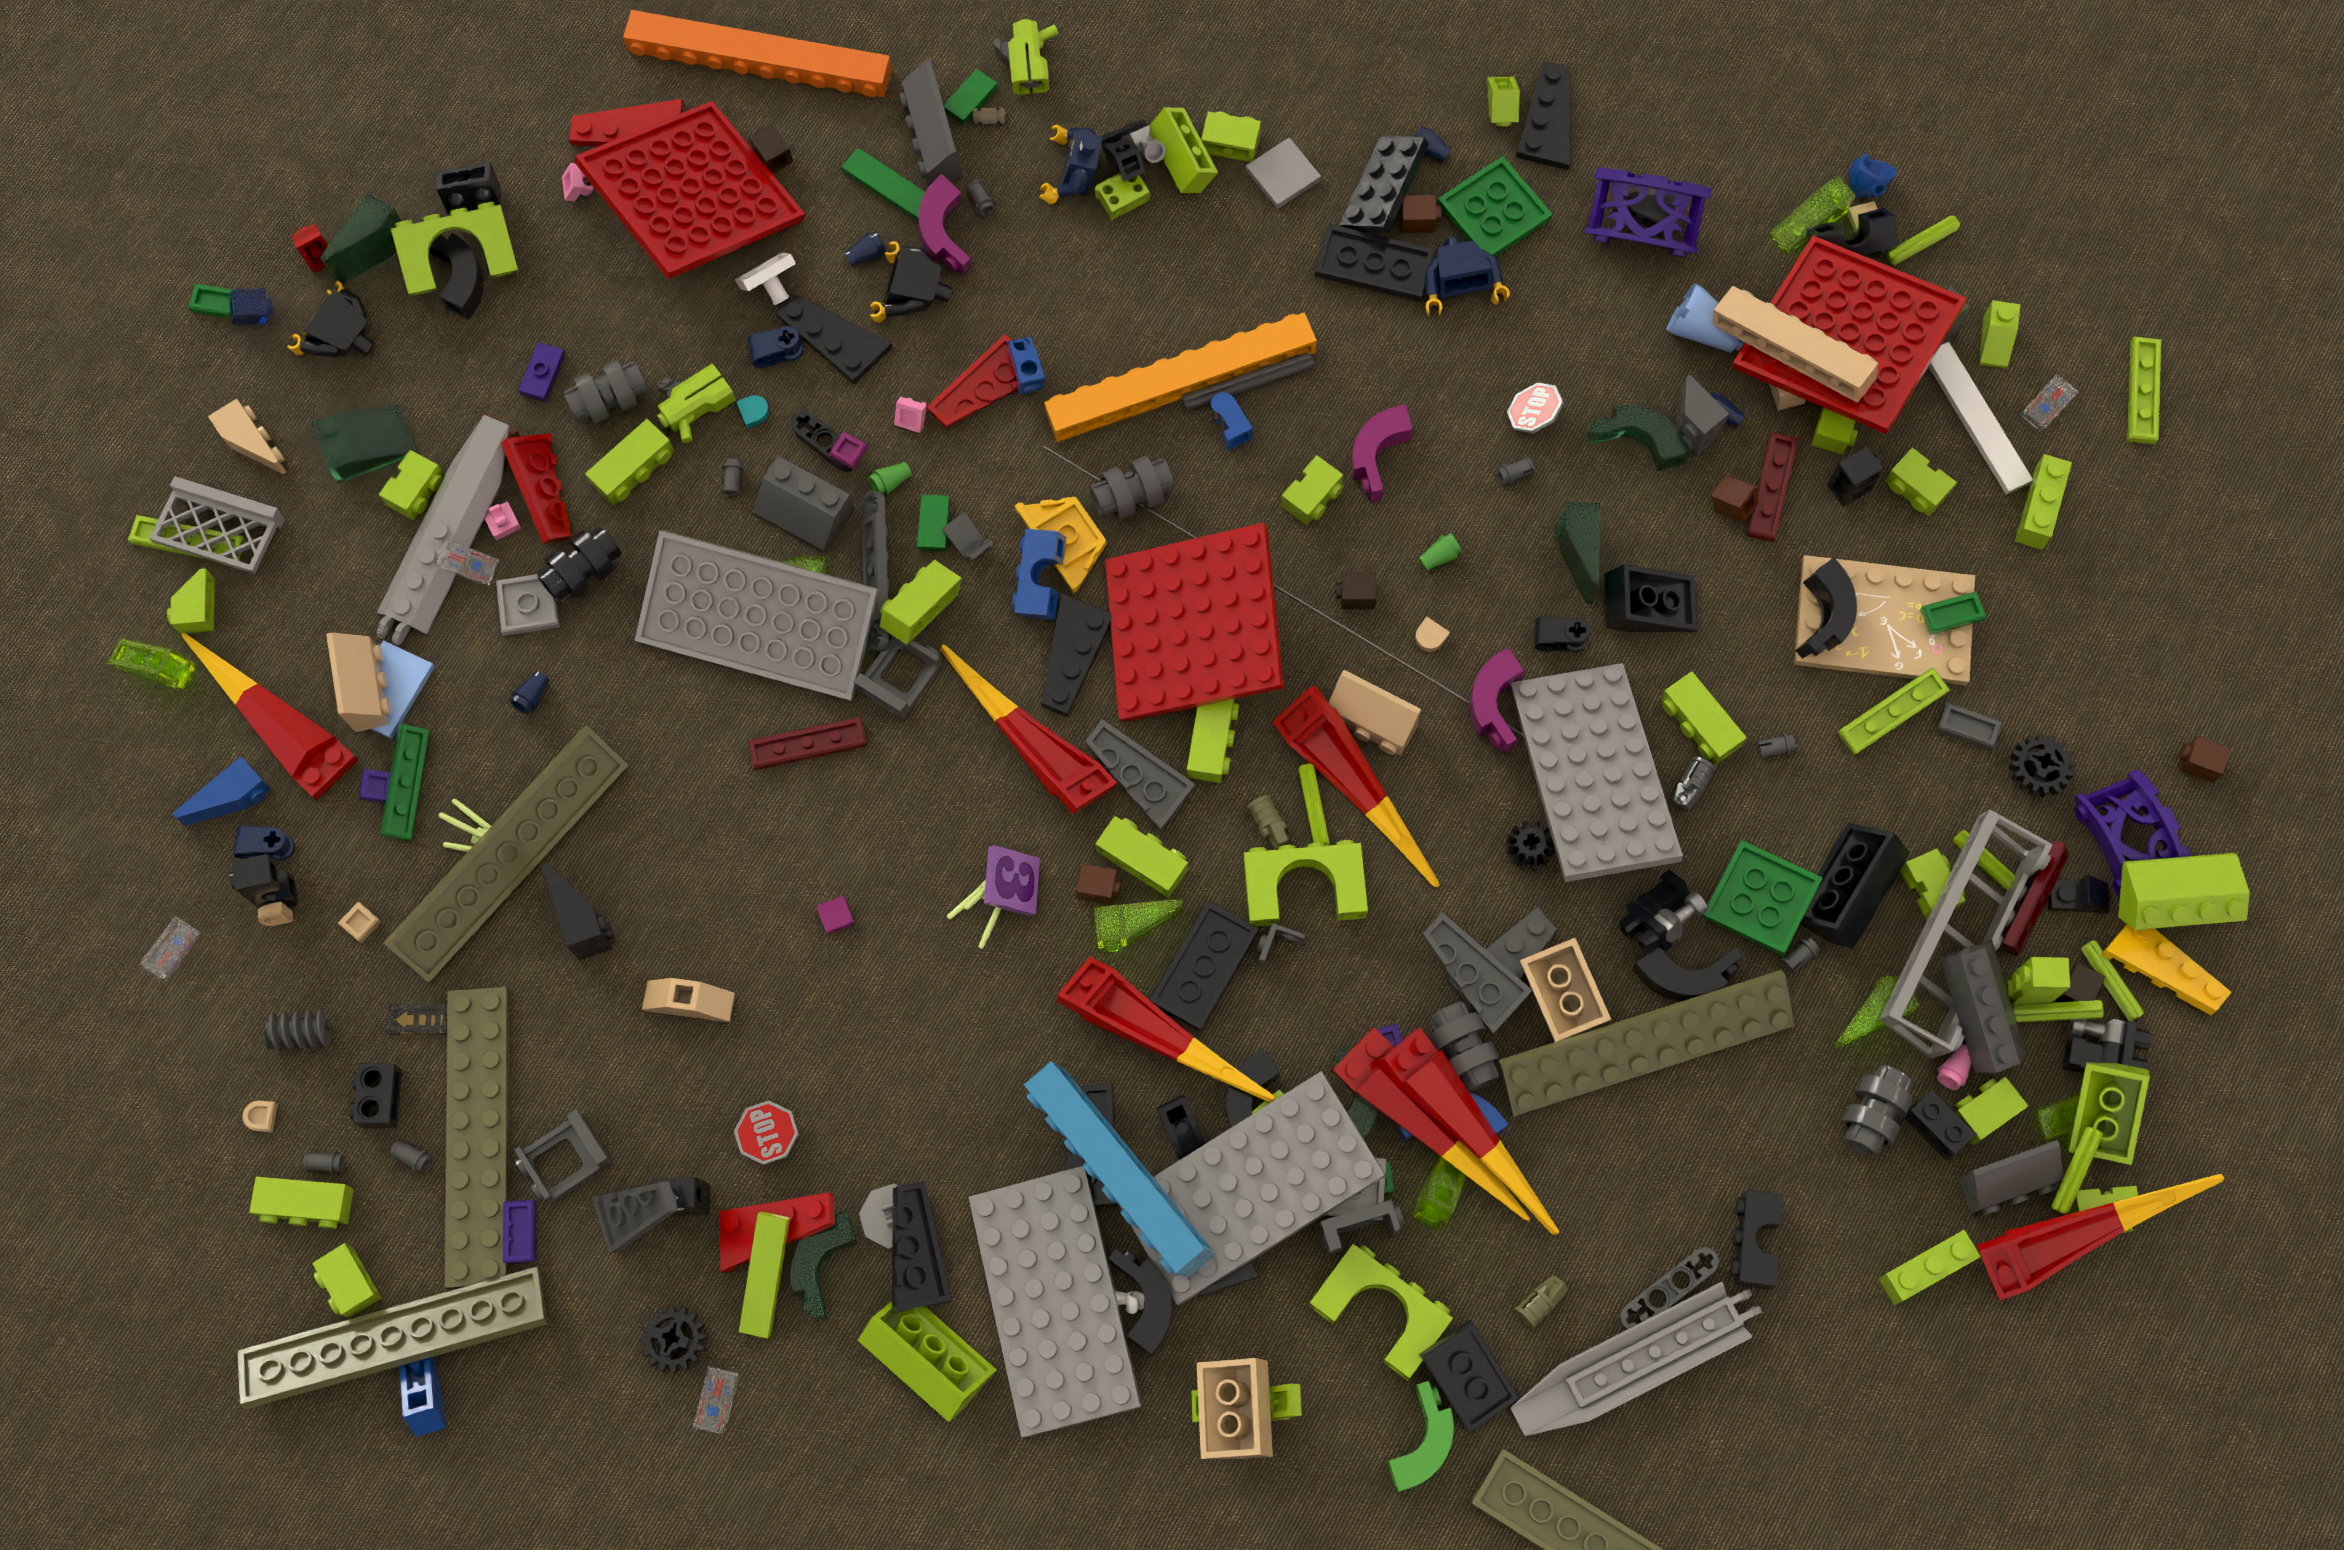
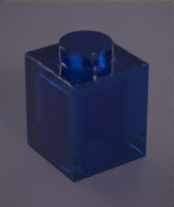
[229,288,273,325]

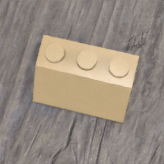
[326,633,392,732]
[1328,670,1421,756]
[1520,938,1611,1042]
[1197,1358,1273,1459]

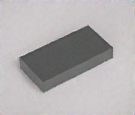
[1936,702,2002,751]

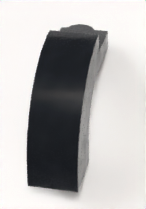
[429,233,483,320]
[1795,557,1857,659]
[1632,946,1743,1001]
[1226,1048,1280,1128]
[1108,1249,1172,1358]

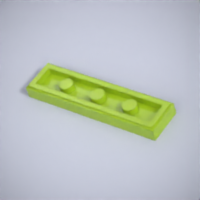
[2127,337,2161,445]
[128,515,246,560]
[1837,667,1950,755]
[739,1211,790,1339]

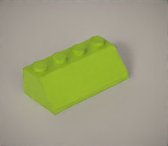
[2118,853,2250,930]
[857,1301,997,1422]

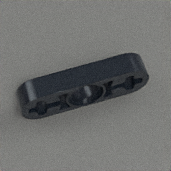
[791,411,859,472]

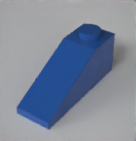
[172,756,271,826]
[399,1356,446,1437]

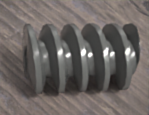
[264,1010,333,1050]

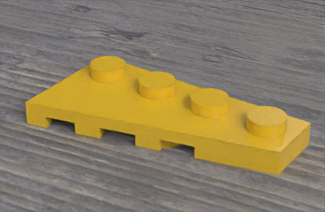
[2101,924,2231,1015]

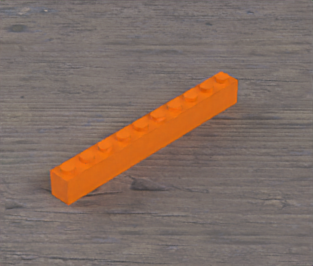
[623,10,892,98]

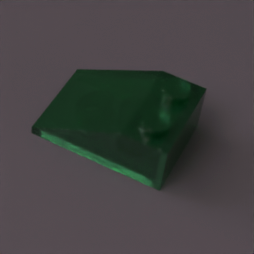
[320,194,401,285]
[312,405,417,484]
[1554,501,1600,604]

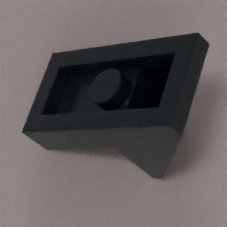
[2048,875,2110,913]
[1157,1095,1205,1159]

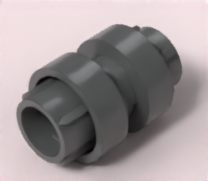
[563,359,649,424]
[1089,456,1175,520]
[1429,1002,1501,1093]
[1841,1065,1914,1157]

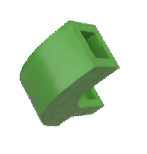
[1387,1381,1454,1493]

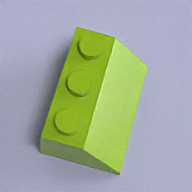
[2069,1062,2150,1165]

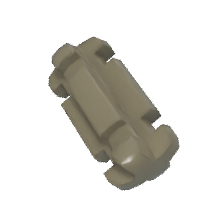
[973,107,1006,124]

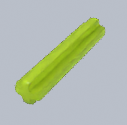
[1886,216,1960,265]
[1299,764,1330,846]
[1953,830,2028,890]
[2081,940,2144,1021]
[2012,1000,2104,1023]
[2052,1127,2103,1214]

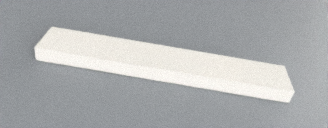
[1928,342,2033,495]

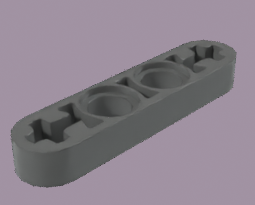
[1618,1247,1719,1330]

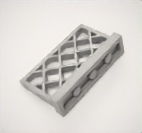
[149,476,285,574]

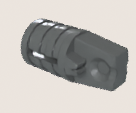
[1672,756,1716,811]

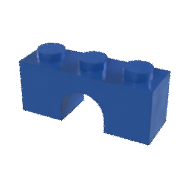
[1012,529,1066,621]

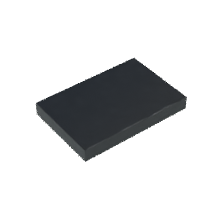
[1419,1320,1520,1434]

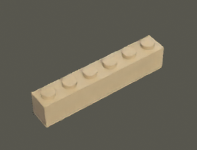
[1713,286,1878,403]

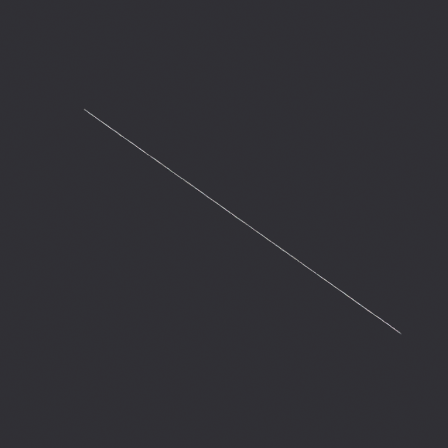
[1043,446,1523,736]

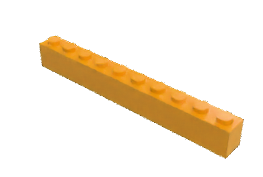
[1044,312,1317,442]

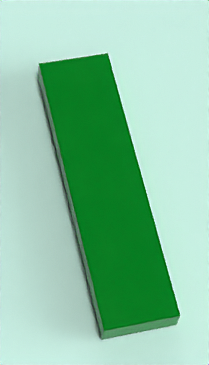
[841,148,925,221]
[380,723,429,842]

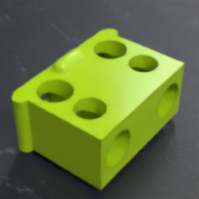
[1095,174,1150,220]

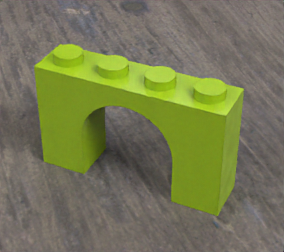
[391,202,518,296]
[1243,840,1368,927]
[1309,1244,1453,1381]

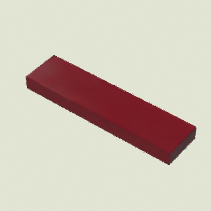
[1746,432,1799,543]
[748,717,867,771]
[2002,840,2070,956]

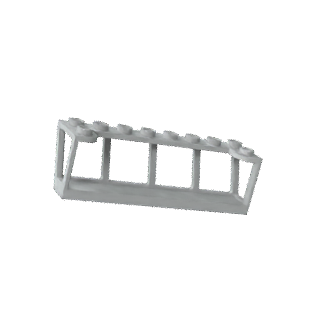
[1879,809,2053,1059]

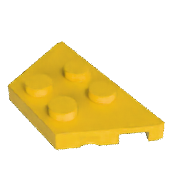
[1014,497,1107,594]

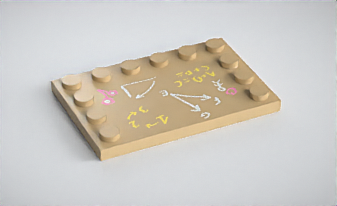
[1794,555,1975,686]

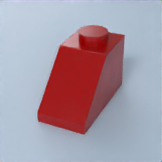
[291,223,337,273]

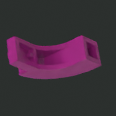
[918,174,971,275]
[1351,404,1413,503]
[1469,648,1524,754]

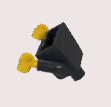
[869,241,952,323]
[287,281,375,358]

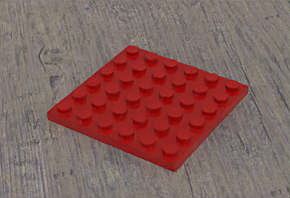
[575,101,805,279]
[1733,236,1967,434]
[1105,522,1284,722]

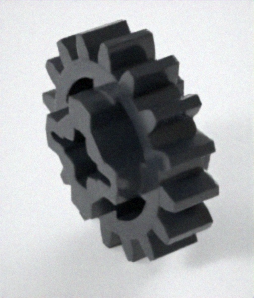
[2009,733,2076,797]
[639,1305,708,1374]

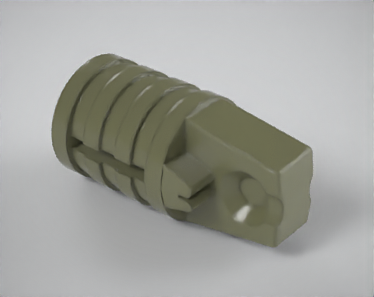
[1247,795,1288,850]
[1514,1275,1568,1329]

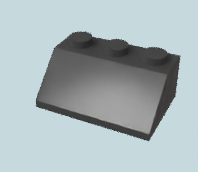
[753,456,854,553]
[1957,1140,2064,1216]

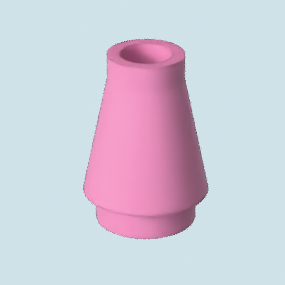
[1937,1044,1972,1090]

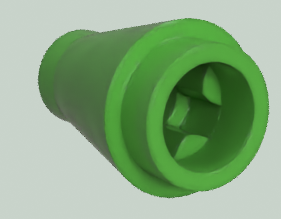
[868,462,912,496]
[1418,533,1462,571]

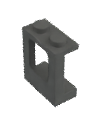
[853,634,942,721]
[514,1109,613,1204]
[1318,1200,1404,1257]

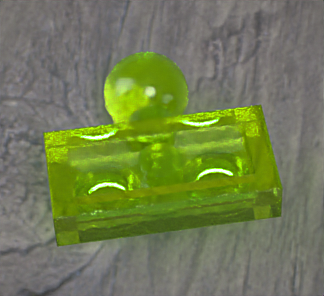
[2033,1093,2080,1155]

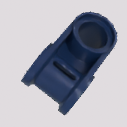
[748,326,804,368]
[233,825,295,860]

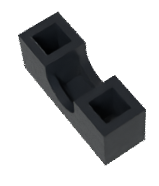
[1806,208,1898,255]
[229,854,298,908]
[1730,1190,1784,1290]

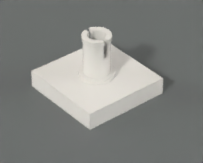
[735,252,796,305]

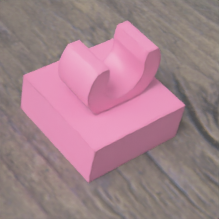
[562,163,594,201]
[894,397,926,433]
[485,501,521,541]

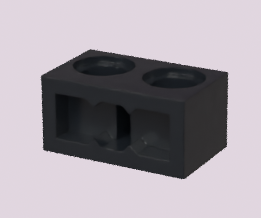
[436,162,501,214]
[1827,447,1883,507]
[350,1063,402,1128]
[1904,1090,1976,1161]

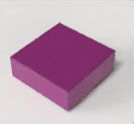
[829,431,868,470]
[816,896,855,935]

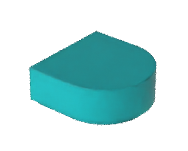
[736,395,769,429]

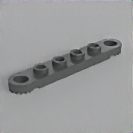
[861,490,889,651]

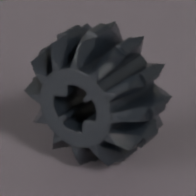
[1505,821,1555,871]

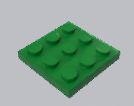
[1437,156,1553,257]
[1702,840,1823,957]

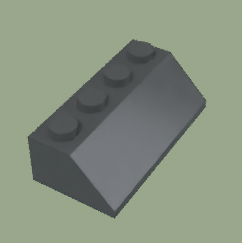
[899,60,961,186]
[1940,940,2027,1073]

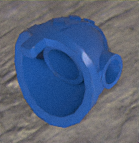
[1848,153,1897,198]

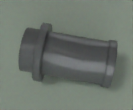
[966,180,995,216]
[1496,457,1535,486]
[721,458,744,496]
[1757,732,1796,759]
[1781,937,1820,974]
[390,1140,432,1173]
[303,1151,345,1175]

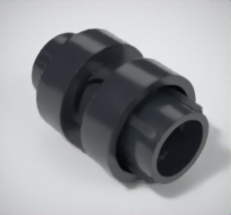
[537,527,622,602]

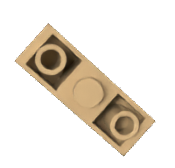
[642,978,735,1023]

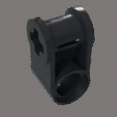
[1534,616,1590,652]

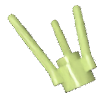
[439,799,491,852]
[947,880,1001,949]

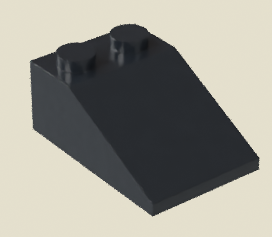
[1604,564,1697,632]
[542,863,615,960]

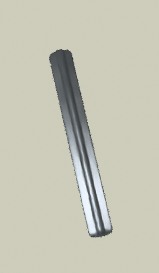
[1182,353,1314,410]

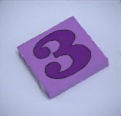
[984,845,1040,916]

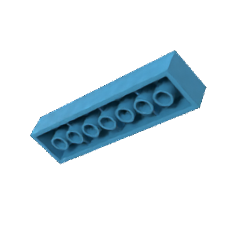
[1024,1061,1216,1278]

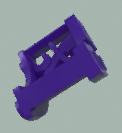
[1584,167,1712,258]
[2074,769,2191,897]

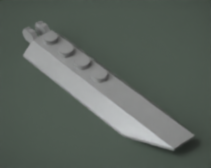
[376,415,509,645]
[1510,1282,1762,1436]

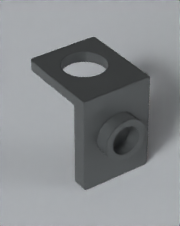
[942,512,994,560]
[1257,923,1306,968]

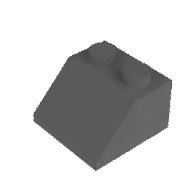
[1676,375,1729,457]

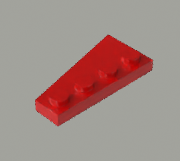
[569,99,684,147]
[926,334,1044,429]
[501,433,571,544]
[719,1192,835,1273]

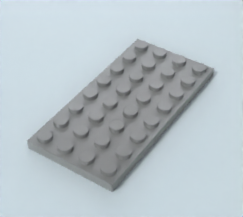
[635,530,879,700]
[1510,663,1683,882]
[1120,1071,1386,1306]
[969,1166,1142,1438]

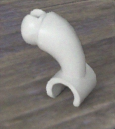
[1115,1291,1145,1314]

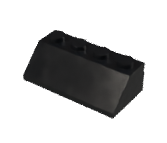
[1800,823,1910,949]

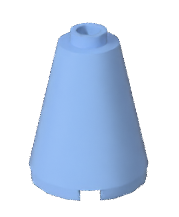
[1666,283,1745,353]

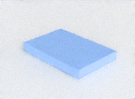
[370,640,435,740]

